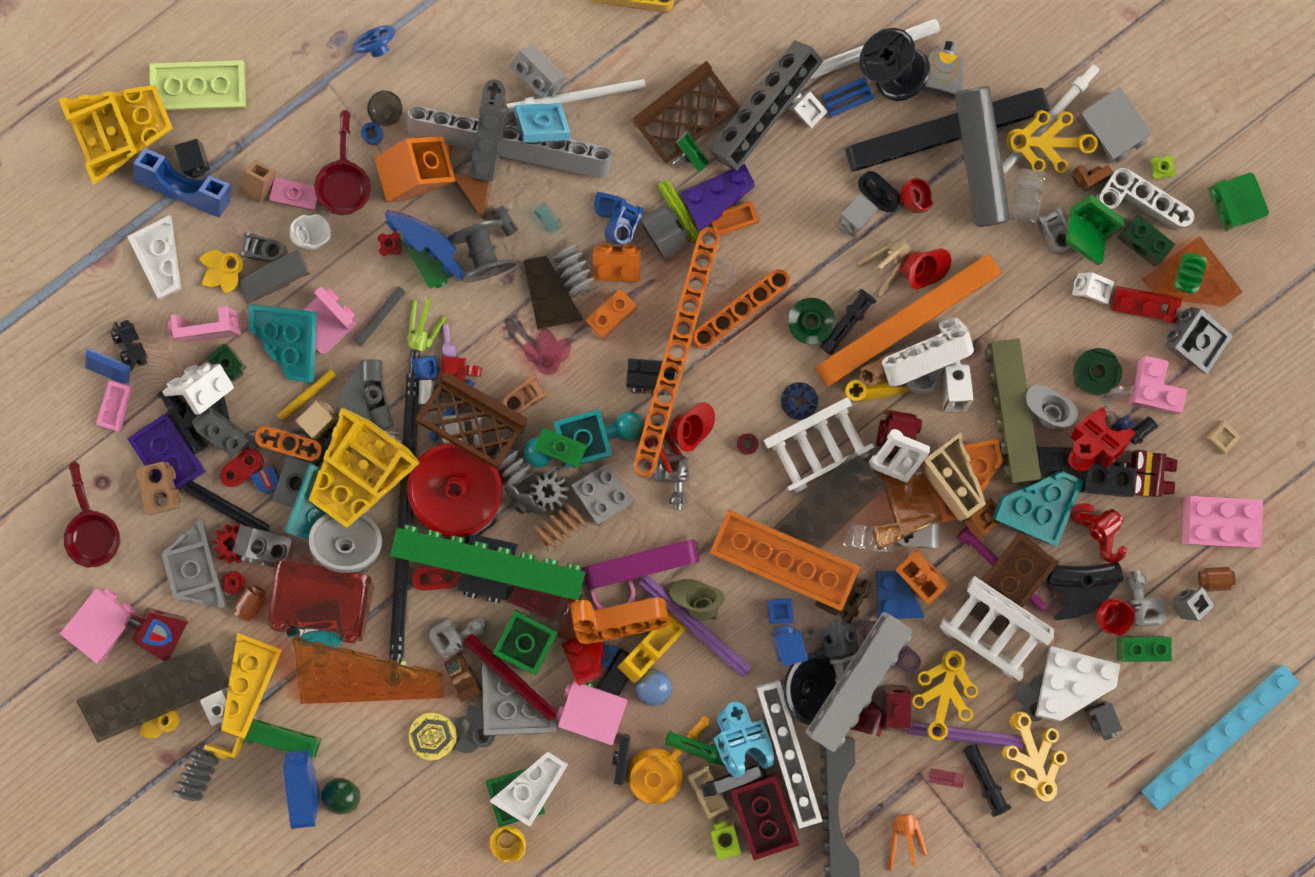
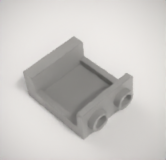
[1076,87,1152,163]

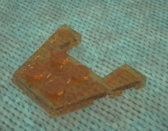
[854,465,942,550]

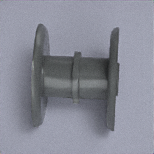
[448,220,517,283]

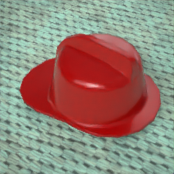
[899,248,952,290]
[667,402,715,452]

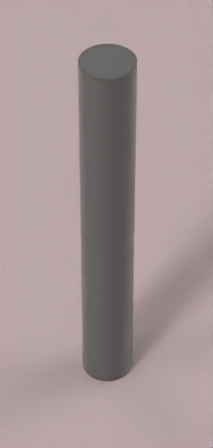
[354,286,406,346]

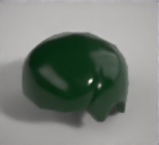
[321,778,361,815]

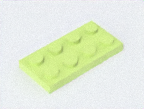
[150,60,246,111]

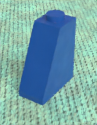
[283,750,320,829]

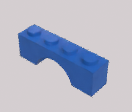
[133,148,231,218]
[771,624,808,666]

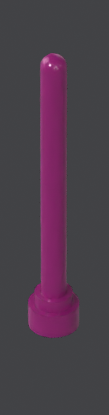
[956,526,1046,611]

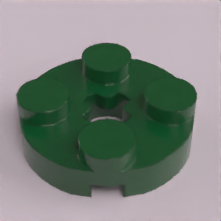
[1073,348,1122,396]

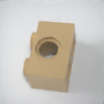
[296,401,338,441]

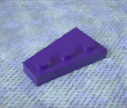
[681,164,755,232]

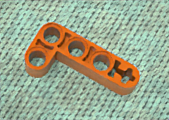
[571,597,669,644]

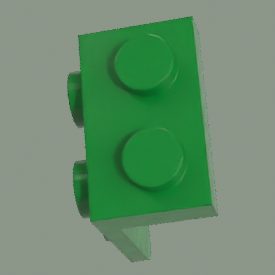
[1208,173,1269,232]
[1066,195,1125,265]

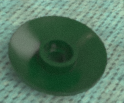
[788,298,835,345]

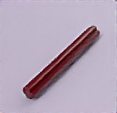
[464,634,558,721]

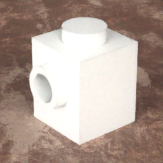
[200,688,228,728]

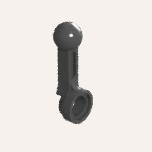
[245,428,312,452]

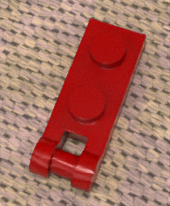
[1110,286,1182,323]

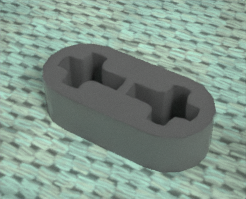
[479,79,506,115]

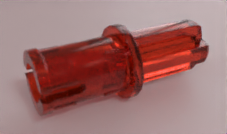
[558,594,583,640]

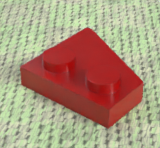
[561,637,604,686]

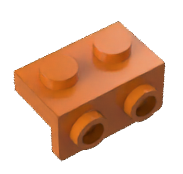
[593,243,641,282]

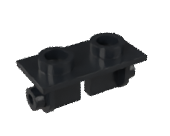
[111,320,148,371]

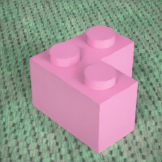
[1129,356,1187,415]

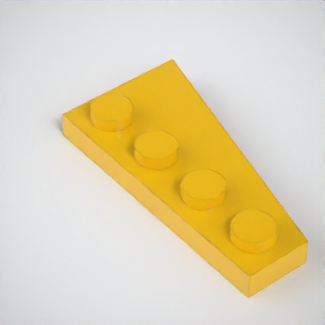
[221,633,282,740]

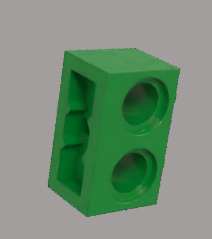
[1117,636,1172,662]

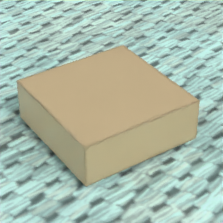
[1206,421,1241,454]

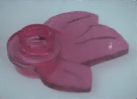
[524,328,571,375]

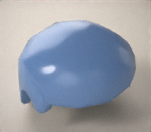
[634,668,672,706]

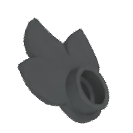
[505,483,546,514]
[1016,675,1043,721]
[452,705,495,753]

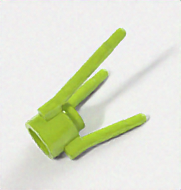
[406,297,447,352]

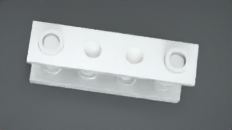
[762,397,874,493]
[940,576,1054,681]

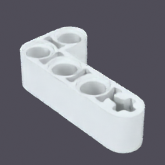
[1096,168,1194,231]
[882,317,974,386]

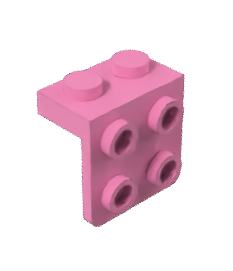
[304,286,357,354]

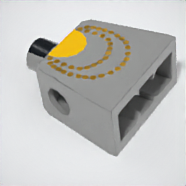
[921,41,964,100]

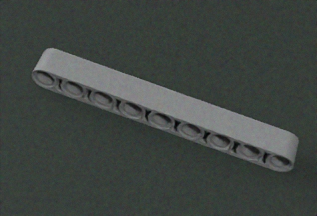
[407,106,612,178]

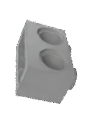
[837,193,878,238]

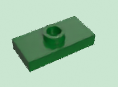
[534,427,588,468]

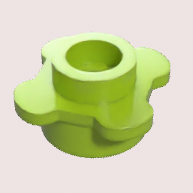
[1151,155,1176,180]

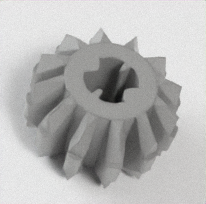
[529,472,569,512]

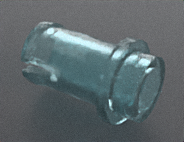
[534,203,562,234]

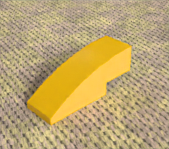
[618,613,687,684]

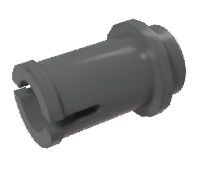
[492,205,519,237]

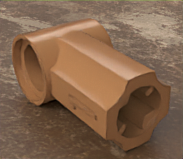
[859,351,895,387]

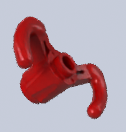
[1070,503,1127,563]

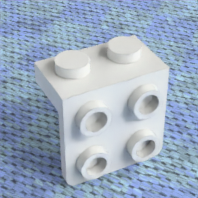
[162,363,234,415]

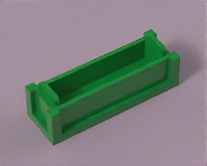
[244,719,322,759]

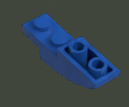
[385,210,466,280]

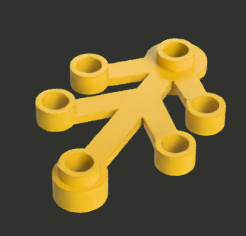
[1005,110,1098,173]
[911,650,978,741]
[1002,712,1067,801]

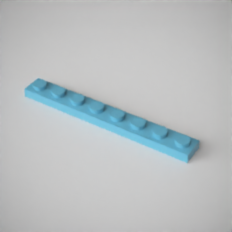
[1141,665,1300,811]

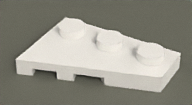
[127,215,181,300]
[489,751,568,826]

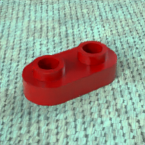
[220,449,264,487]
[412,566,461,591]

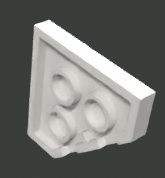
[1036,646,1120,722]

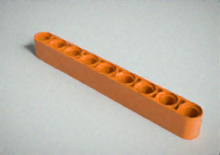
[815,254,1002,387]

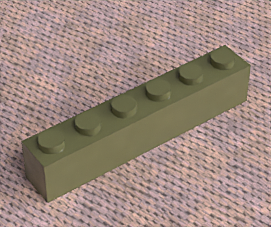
[985,338,1041,484]

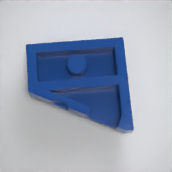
[876,571,924,619]

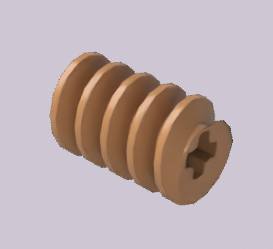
[534,504,587,552]

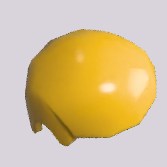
[489,825,526,863]

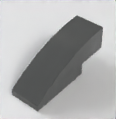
[238,250,310,304]

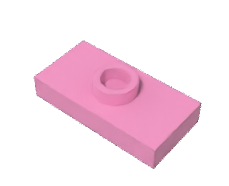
[269,177,319,211]
[96,380,134,432]

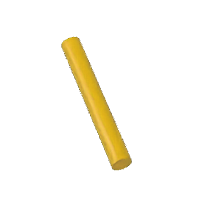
[277,369,337,421]

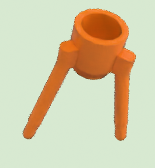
[888,814,927,871]

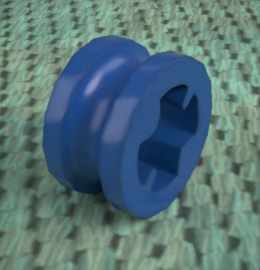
[361,122,384,145]

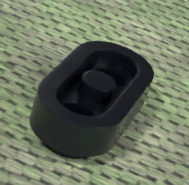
[858,171,901,212]

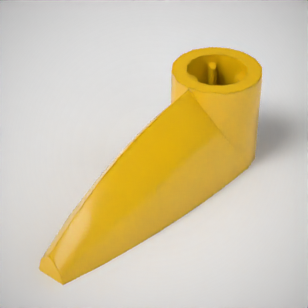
[844,380,909,403]

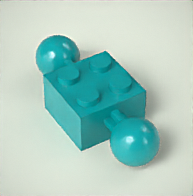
[523,409,644,469]

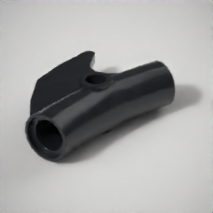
[1047,562,1124,621]

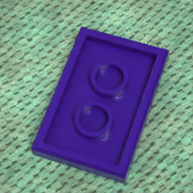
[127,413,207,498]

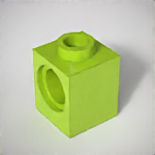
[710,820,741,860]

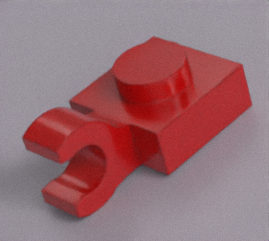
[440,356,482,381]

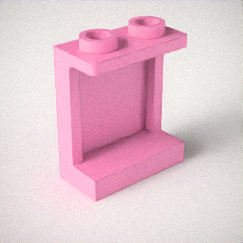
[168,306,241,343]
[60,588,136,664]
[556,680,628,745]

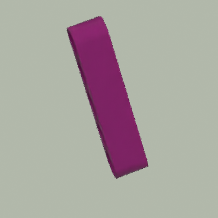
[581,539,700,591]

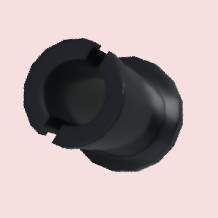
[1131,416,1158,445]

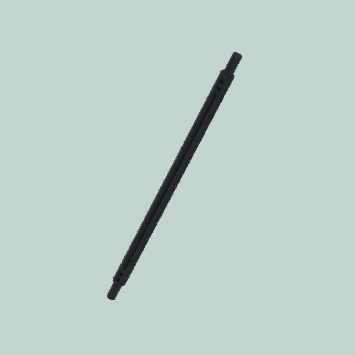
[389,350,420,682]

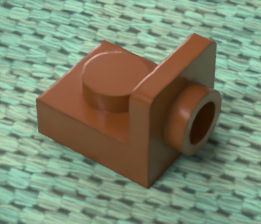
[1073,165,1113,192]

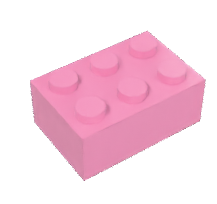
[1182,496,1263,548]

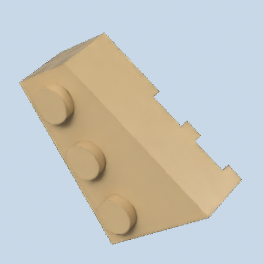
[919,432,986,521]

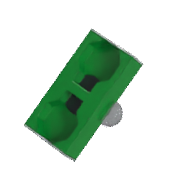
[672,132,710,173]

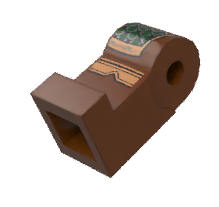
[444,654,482,703]

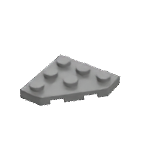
[481,662,556,736]

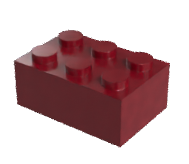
[730,772,799,860]

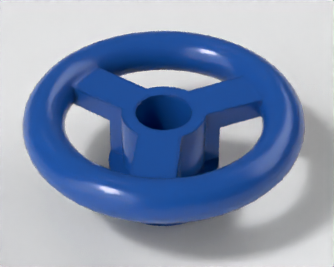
[352,25,396,58]

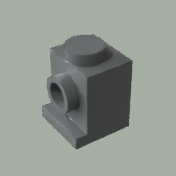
[1172,587,1214,621]
[1084,701,1122,740]

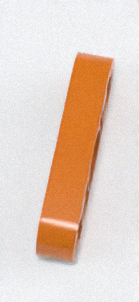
[255,426,324,461]

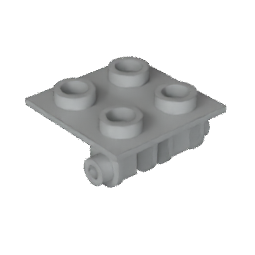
[571,463,634,525]

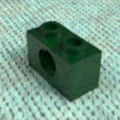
[1117,215,1176,267]

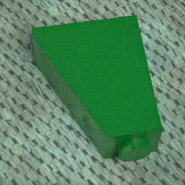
[399,232,451,289]

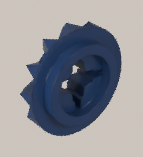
[781,382,818,420]

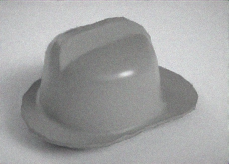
[1026,385,1078,430]

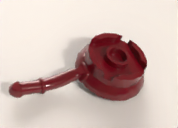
[314,110,371,216]
[64,461,120,568]

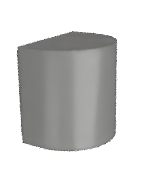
[418,380,441,406]

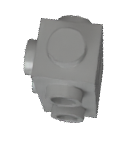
[510,43,565,99]

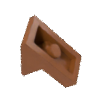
[963,498,1000,540]

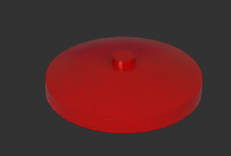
[407,442,503,537]

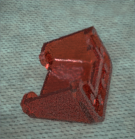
[267,560,374,644]

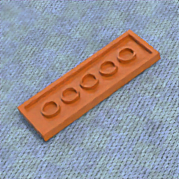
[710,509,861,611]

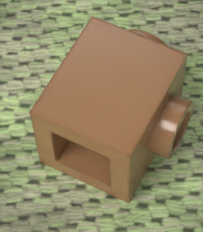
[239,160,276,203]

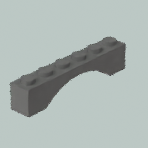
[820,737,860,877]

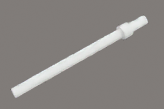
[1002,65,1100,174]
[507,79,646,113]

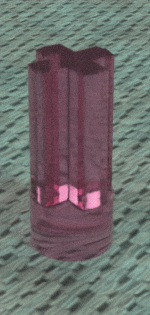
[928,768,964,788]

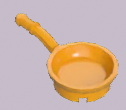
[626,716,711,804]

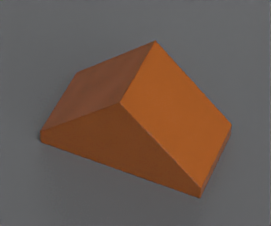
[454,173,492,218]

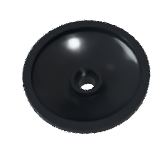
[783,653,836,725]

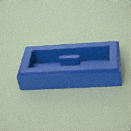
[822,77,874,118]

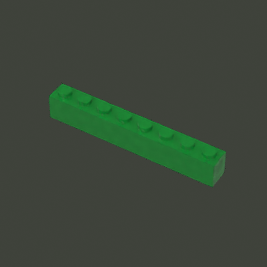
[390,524,586,600]

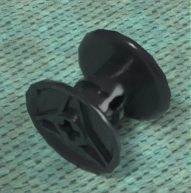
[859,28,931,101]

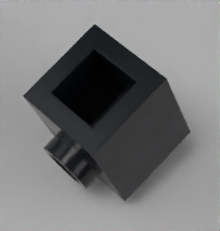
[174,139,210,178]

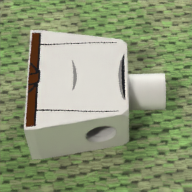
[941,360,974,412]

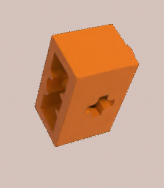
[586,288,637,341]
[895,549,950,605]

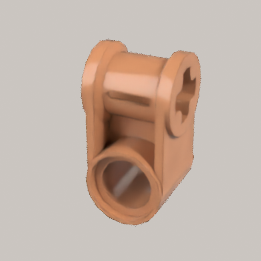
[503,375,549,414]

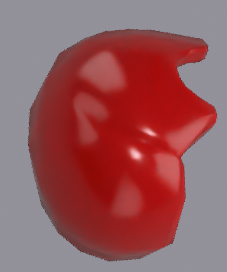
[900,177,934,213]
[1096,599,1135,636]

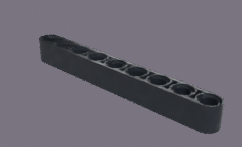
[844,88,1050,172]

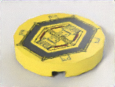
[409,712,457,761]

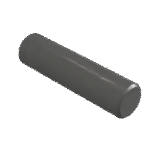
[954,86,1010,227]

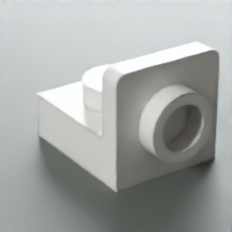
[787,90,827,128]
[1072,273,1114,304]

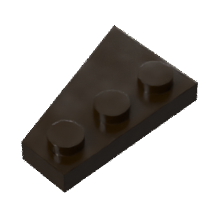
[524,256,584,330]

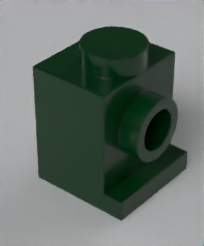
[206,343,247,382]

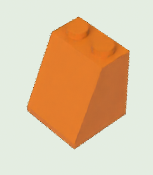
[374,136,456,202]

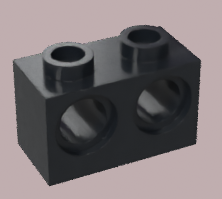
[1081,461,1136,497]

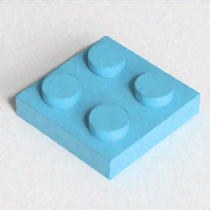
[514,103,570,143]

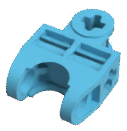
[713,702,774,778]

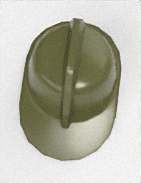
[670,579,724,620]

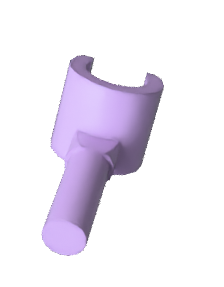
[442,324,457,357]

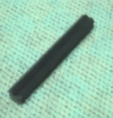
[184,481,270,531]

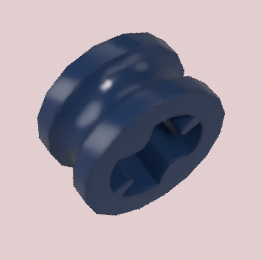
[1111,414,1135,431]

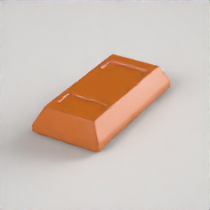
[710,200,759,236]

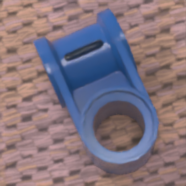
[605,197,643,244]

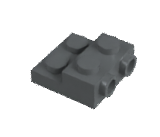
[1165,307,1233,374]

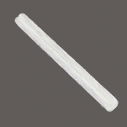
[811,19,940,79]

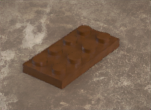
[961,532,1059,636]

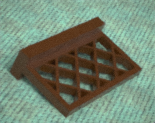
[631,61,739,164]
[415,372,528,469]

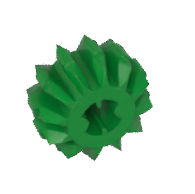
[1173,252,1207,294]

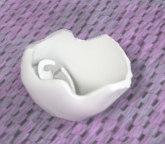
[290,214,331,250]

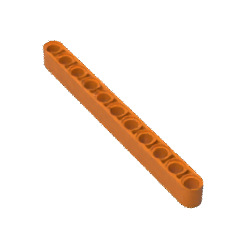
[634,227,719,479]

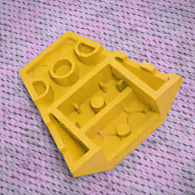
[58,85,173,185]
[309,408,420,528]

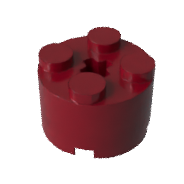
[876,409,922,458]

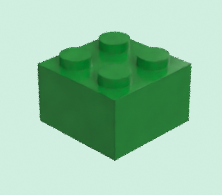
[493,610,559,675]

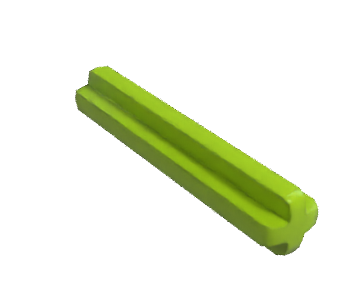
[658,180,700,243]

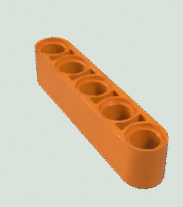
[693,269,790,350]

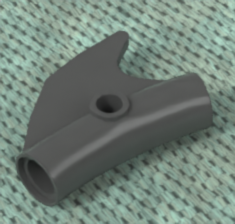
[337,359,394,430]

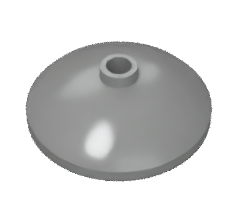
[309,514,382,573]

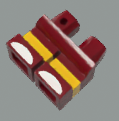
[1131,450,1178,497]

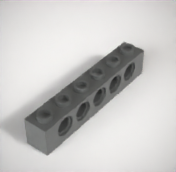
[708,40,823,171]

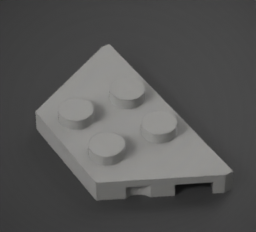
[161,519,227,608]

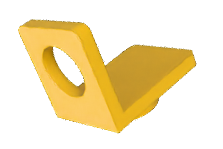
[204,738,245,759]

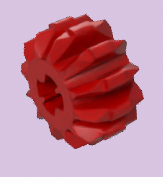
[212,524,253,564]

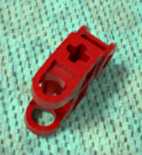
[1068,407,1135,471]

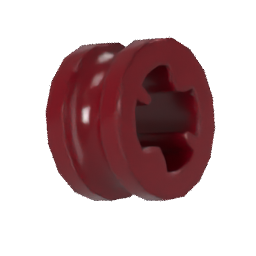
[737,433,759,455]

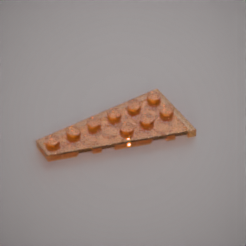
[293,636,444,704]

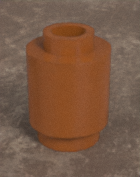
[1198,566,1236,592]
[233,585,267,622]

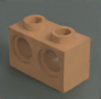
[135,462,181,515]

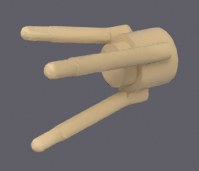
[857,239,912,297]

